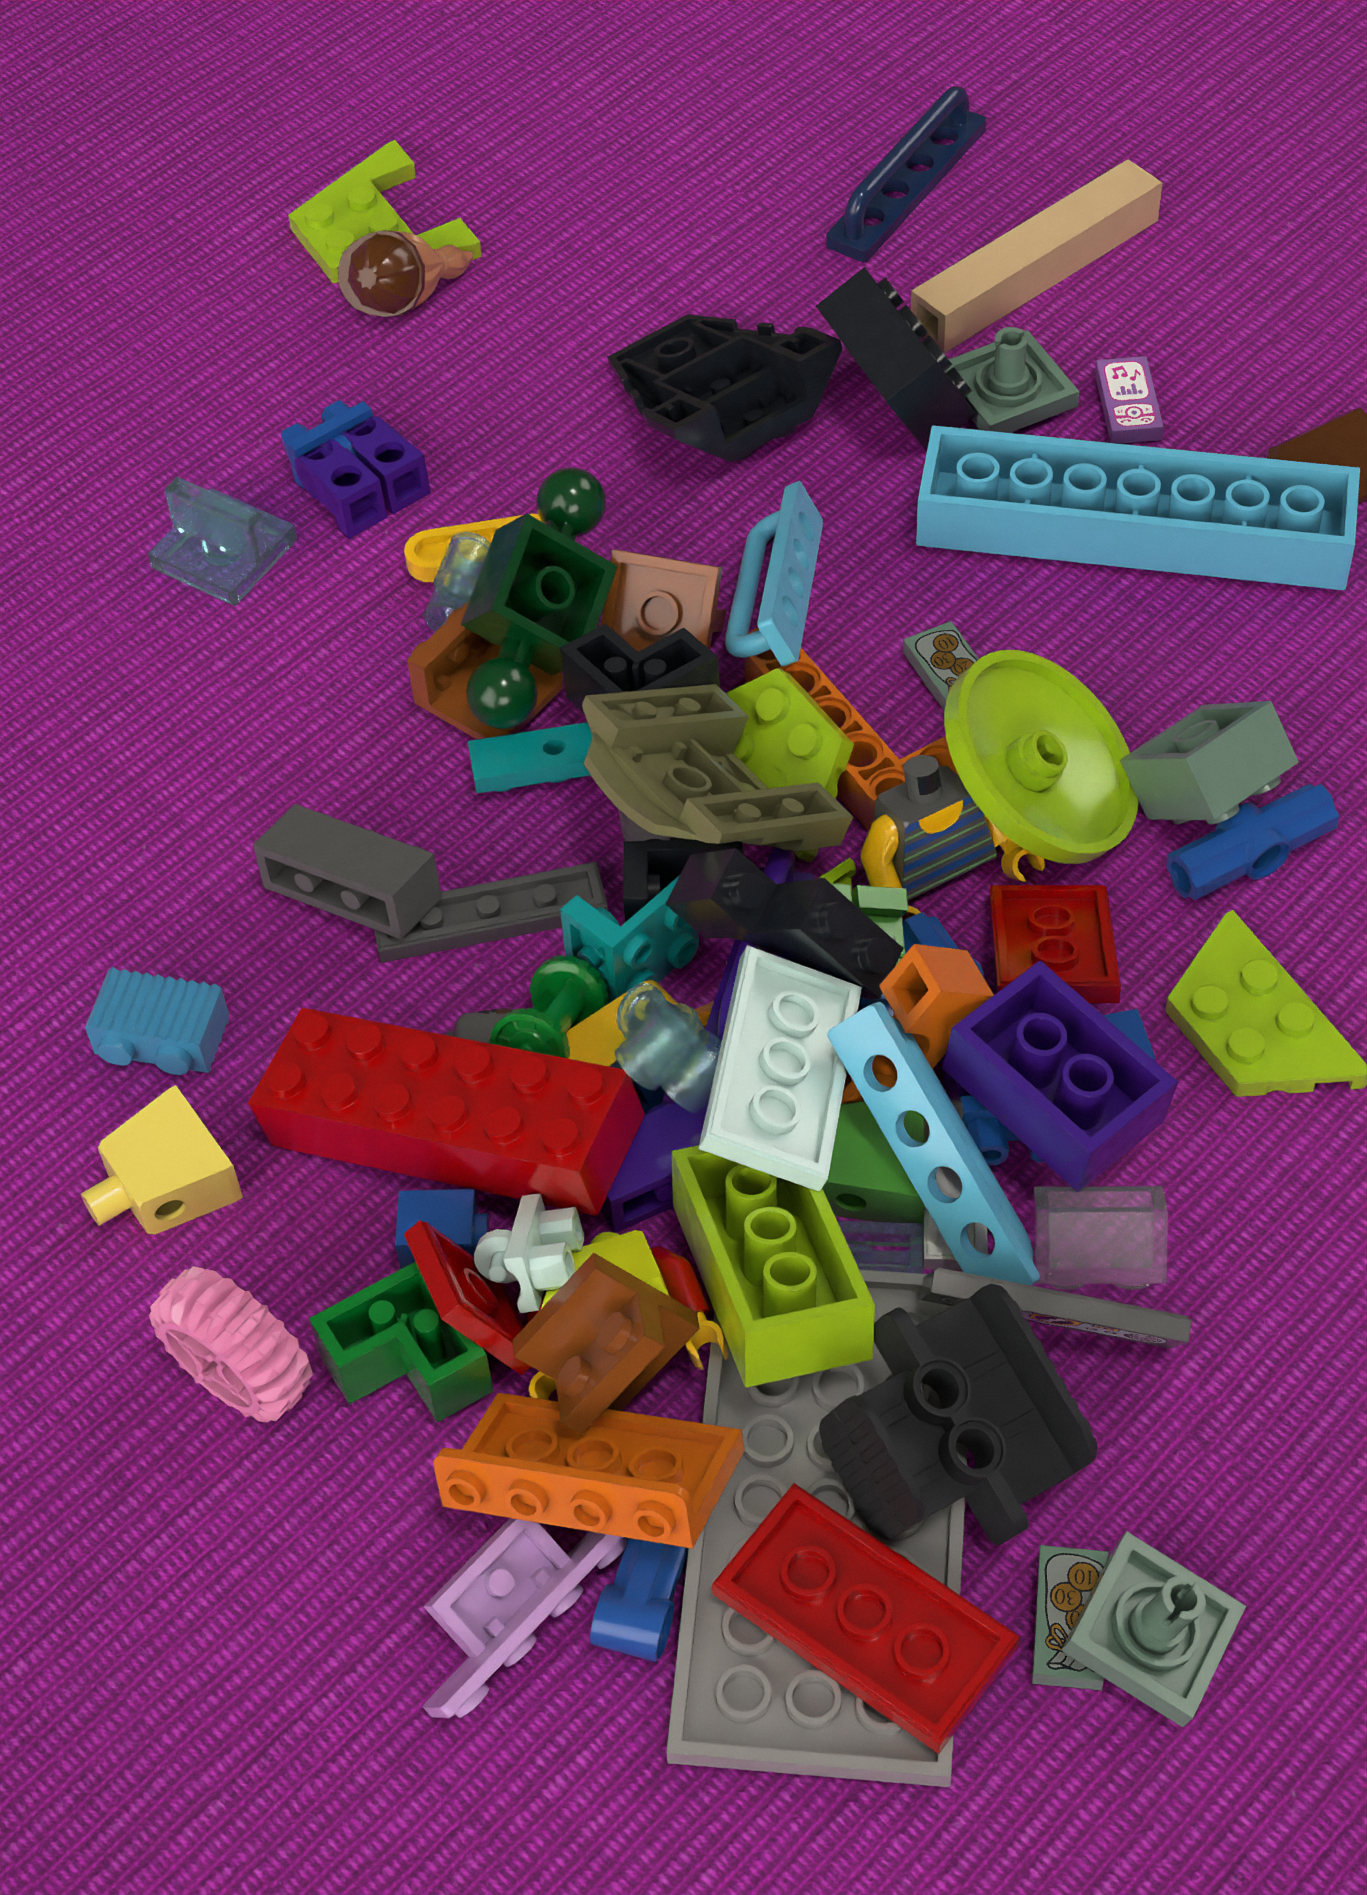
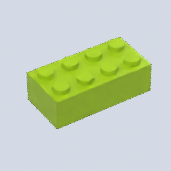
[672,1145,875,1388]

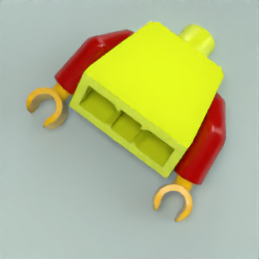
[527,1230,729,1400]

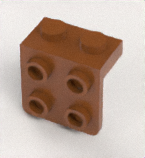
[407,600,563,740]

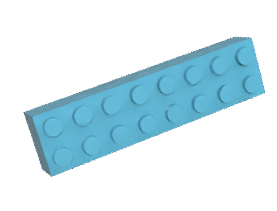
[916,425,1360,591]

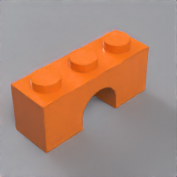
[841,944,994,1104]

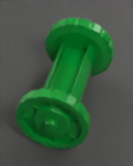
[489,955,608,1058]

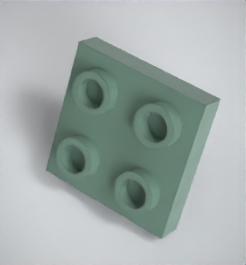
[944,327,1079,433]
[1061,1531,1246,1727]

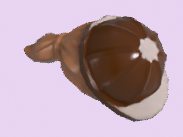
[338,230,473,317]

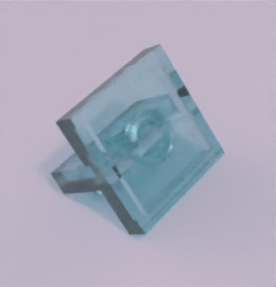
[148,477,298,606]

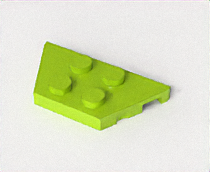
[726,668,854,863]
[1165,910,1367,1097]

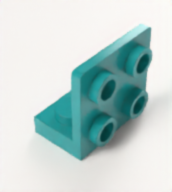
[560,875,699,1005]

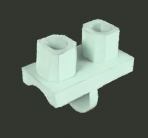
[474,1193,584,1313]

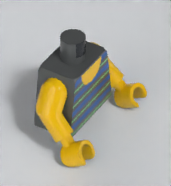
[861,755,1045,920]

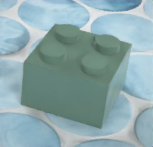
[1120,701,1299,824]

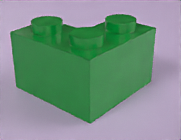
[309,1261,494,1422]

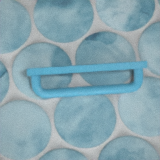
[725,481,823,667]
[827,1002,1040,1286]

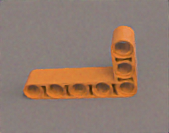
[744,628,959,832]

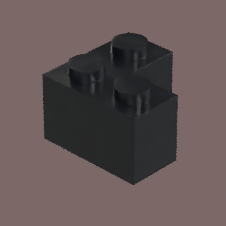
[560,623,720,714]

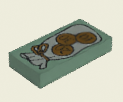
[903,621,979,712]
[1032,1545,1109,1691]

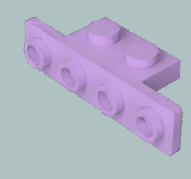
[422,1518,628,1718]

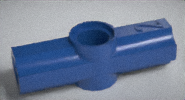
[1166,783,1340,900]

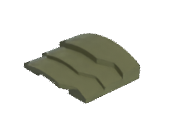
[582,684,853,851]

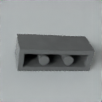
[253,804,442,939]

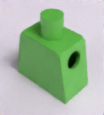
[823,1101,924,1229]

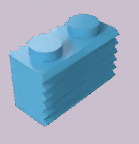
[85,967,229,1075]

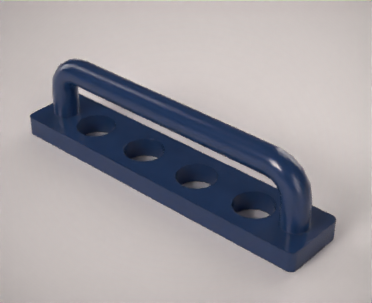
[826,86,986,262]

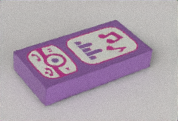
[1095,356,1164,444]

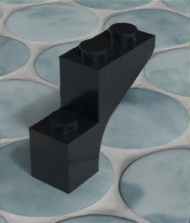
[665,848,904,1000]

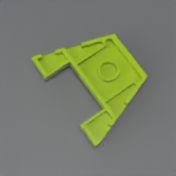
[288,140,482,283]

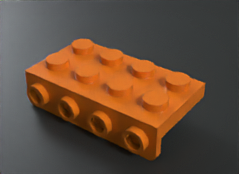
[433,1393,745,1549]

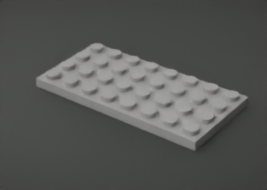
[666,1269,968,1787]

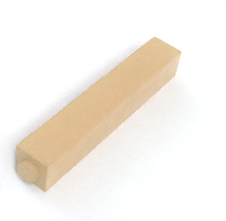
[911,159,1162,353]

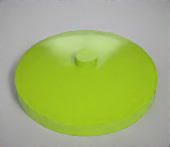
[944,650,1139,864]

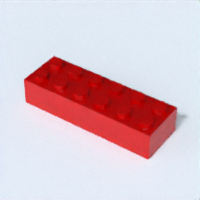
[248,1007,645,1216]

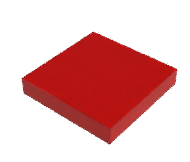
[404,1220,531,1375]

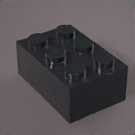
[816,267,977,452]

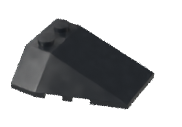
[607,314,843,462]

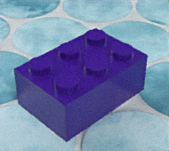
[942,960,1178,1193]

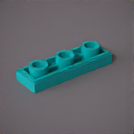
[468,722,593,794]

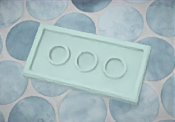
[698,945,862,1192]

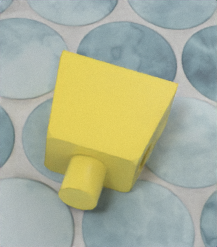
[81,1085,243,1235]

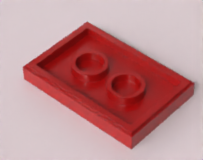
[989,885,1121,1003]

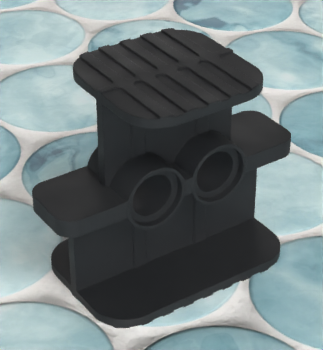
[819,1284,1098,1545]

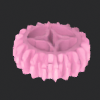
[149,1266,313,1423]

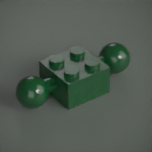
[461,467,618,729]

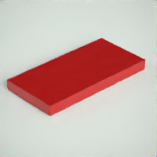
[712,1483,1020,1754]

